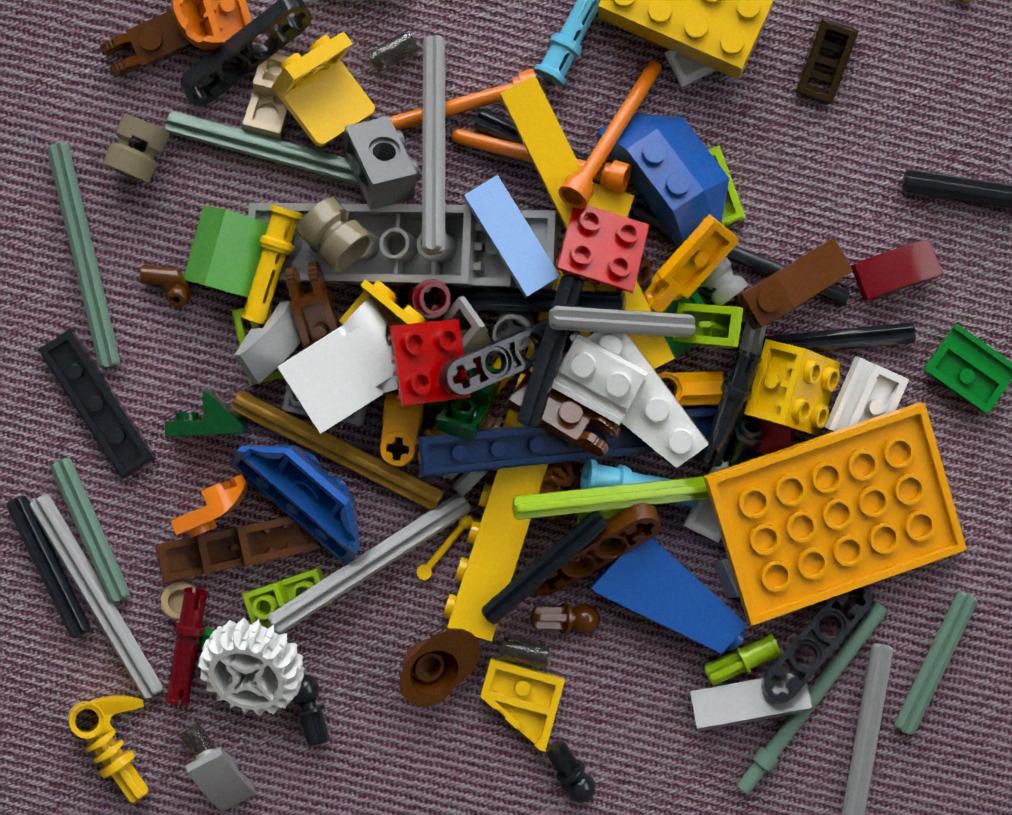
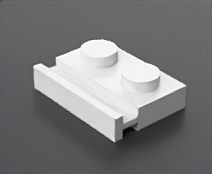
[552,335,648,425]
[825,356,909,431]

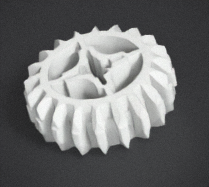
[198,618,305,716]

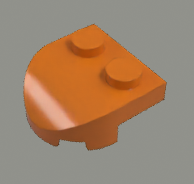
[171,0,257,51]
[170,474,247,538]

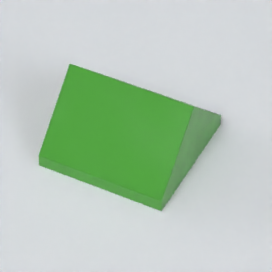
[184,206,269,298]

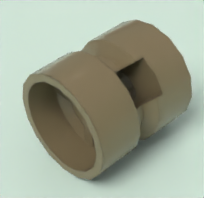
[102,113,170,183]
[297,197,372,272]

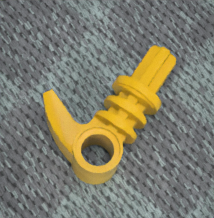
[68,695,149,803]

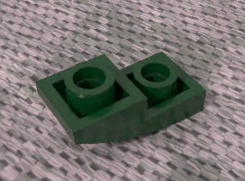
[436,365,502,441]

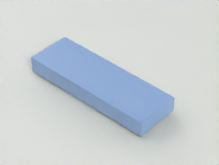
[463,175,560,298]

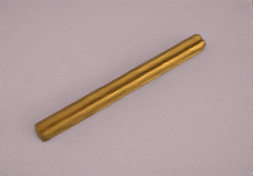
[231,391,443,510]

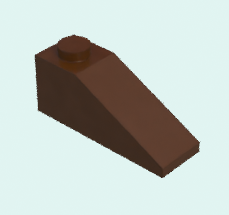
[734,238,853,330]

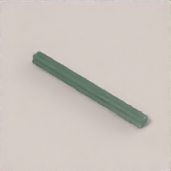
[165,111,358,185]
[47,142,120,368]

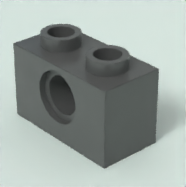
[343,116,420,209]

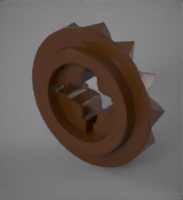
[539,461,581,523]

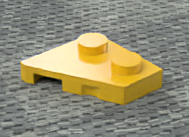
[480,658,565,752]

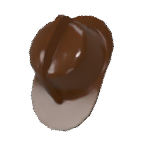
[399,628,481,707]

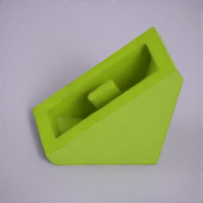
[673,303,743,349]

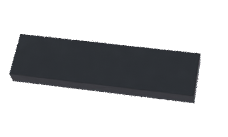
[38,329,156,479]

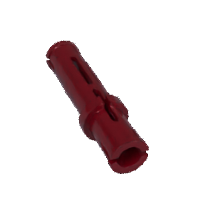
[165,587,209,706]

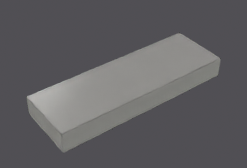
[690,672,812,731]

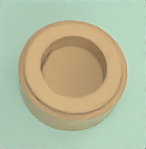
[161,581,196,620]

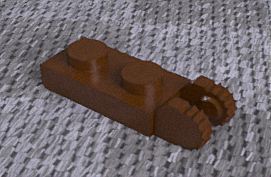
[100,10,194,77]
[284,261,340,349]
[507,370,621,457]

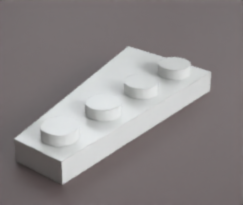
[557,332,708,468]

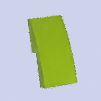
[242,567,333,627]

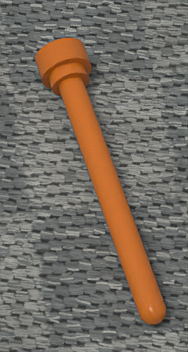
[558,60,662,209]
[390,69,535,130]
[451,129,632,195]

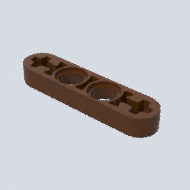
[528,503,661,595]

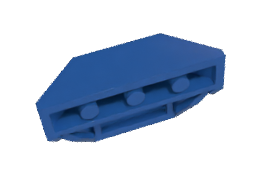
[596,113,729,247]
[229,445,360,565]

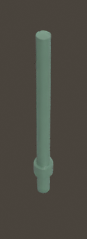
[736,602,889,795]

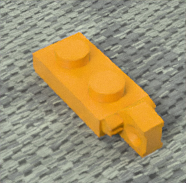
[644,214,739,313]

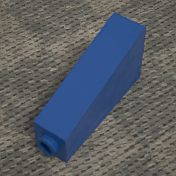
[590,538,747,654]

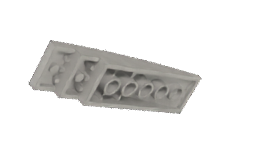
[248,203,559,290]

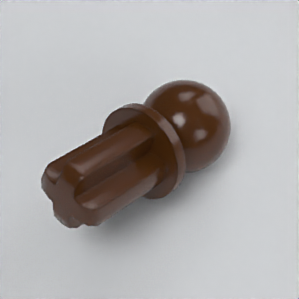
[530,603,600,634]

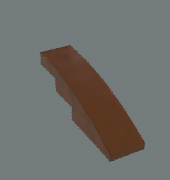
[154,516,320,583]

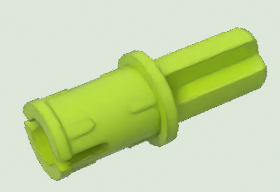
[704,633,782,685]

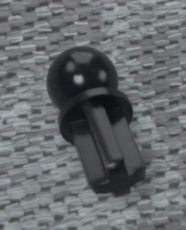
[293,674,330,746]
[546,741,596,803]

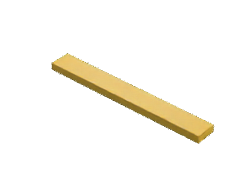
[499,76,675,369]

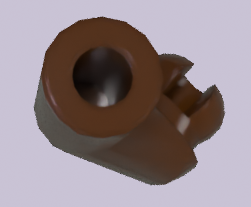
[140,265,191,307]

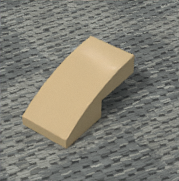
[243,53,289,140]

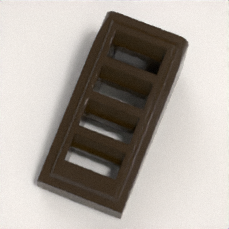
[795,17,859,105]

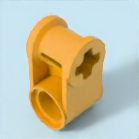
[380,392,425,467]

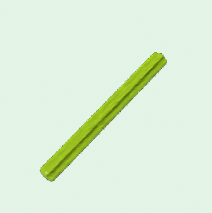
[512,476,710,520]

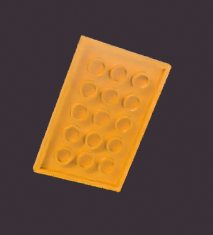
[703,402,967,626]

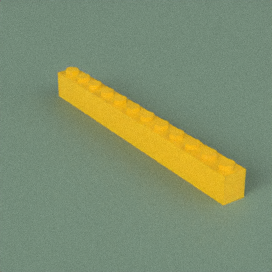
[443,183,635,642]

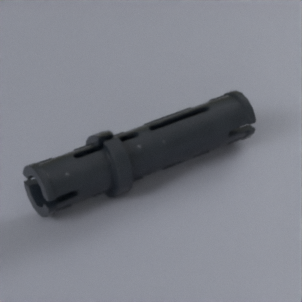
[698,349,762,467]

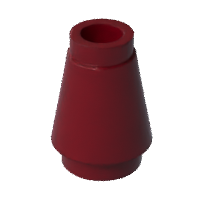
[408,279,451,319]

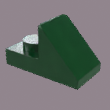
[165,388,248,437]

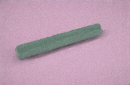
[50,458,130,603]
[895,591,978,735]

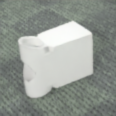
[278,296,398,434]

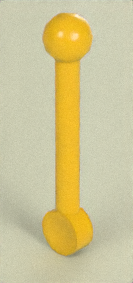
[417,514,473,580]

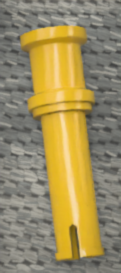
[241,204,304,325]

